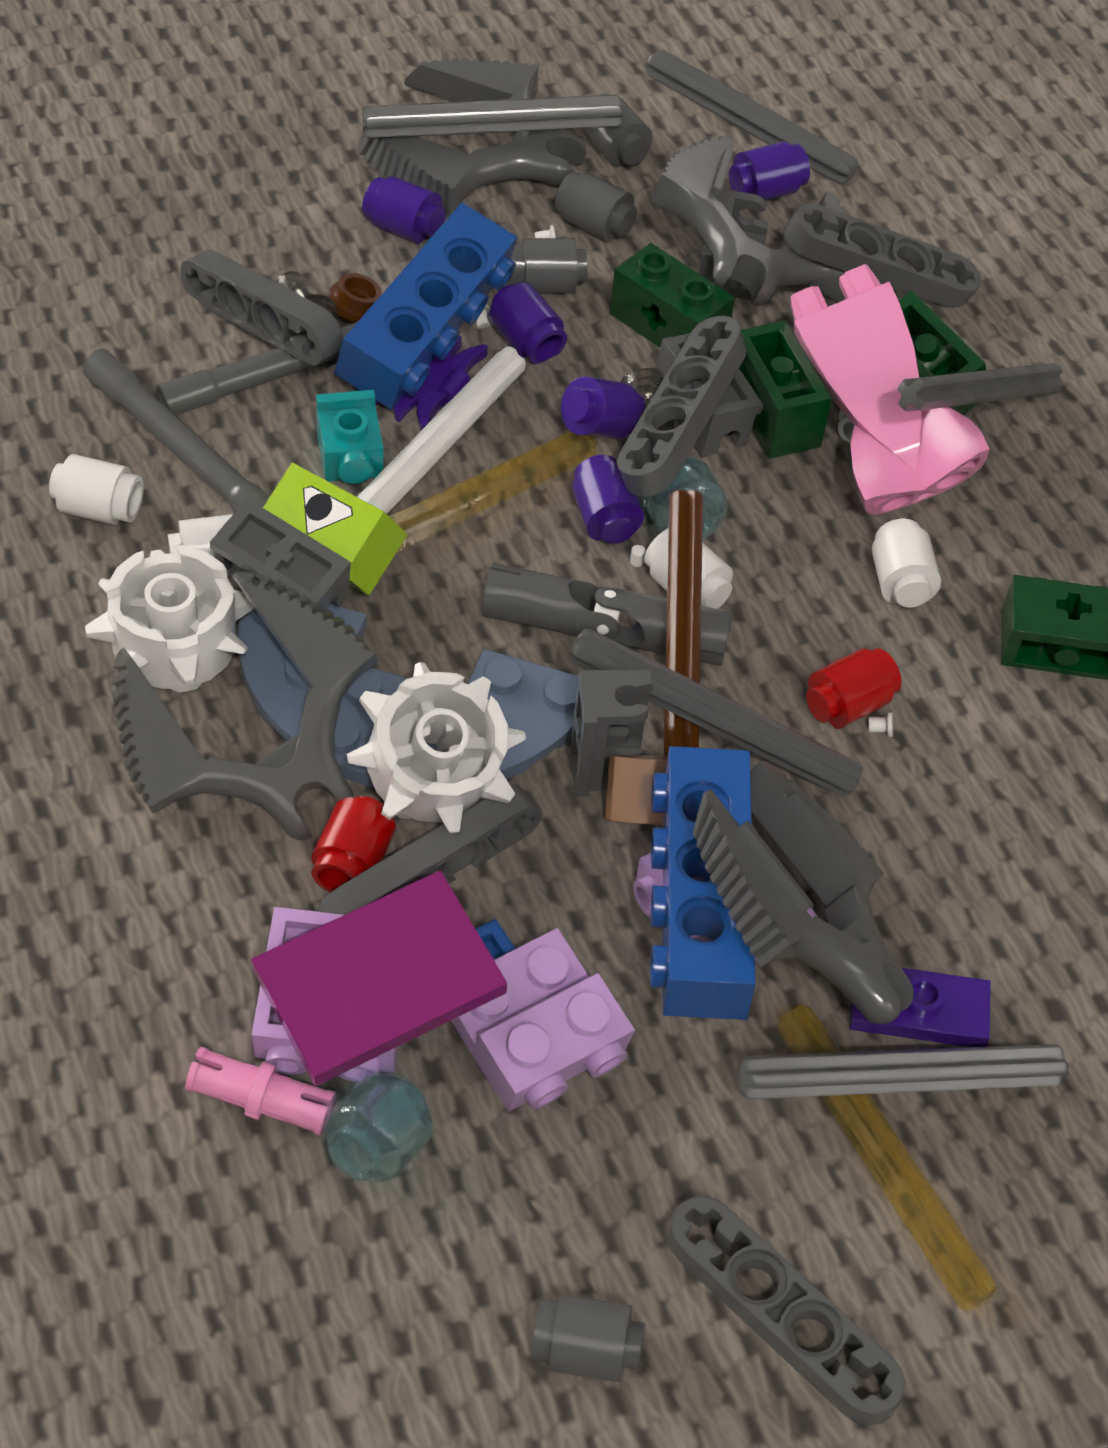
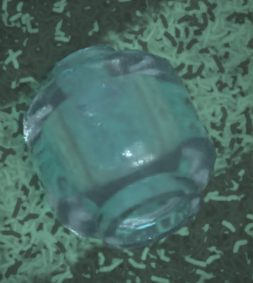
[643,457,728,540]
[325,1073,433,1182]

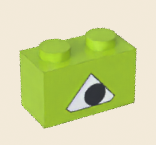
[263,462,408,596]

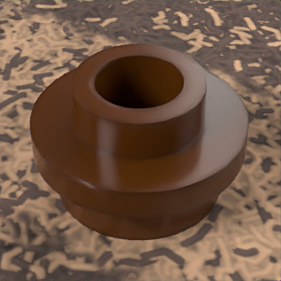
[328,273,382,324]

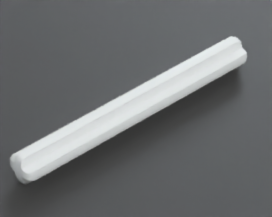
[357,346,526,514]

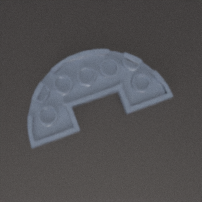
[238,604,578,787]

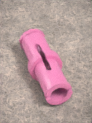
[185,1046,336,1136]

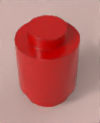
[806,648,902,729]
[311,796,396,893]

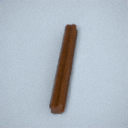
[664,490,703,756]

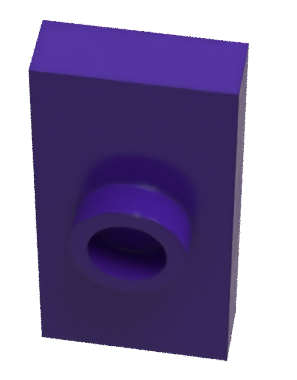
[849,968,991,1047]

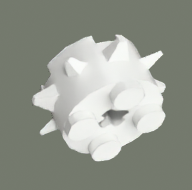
[85,545,255,693]
[347,662,526,833]

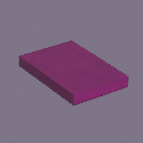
[251,870,507,1087]

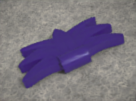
[375,336,488,430]

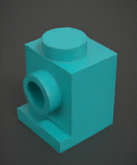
[316,390,384,484]

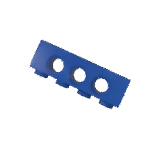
[334,202,518,410]
[650,746,755,1020]

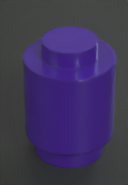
[729,141,810,201]
[362,176,445,244]
[489,282,567,364]
[561,376,646,440]
[572,455,644,543]

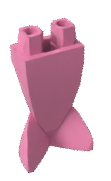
[791,264,990,515]

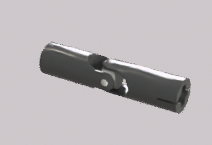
[482,563,733,666]

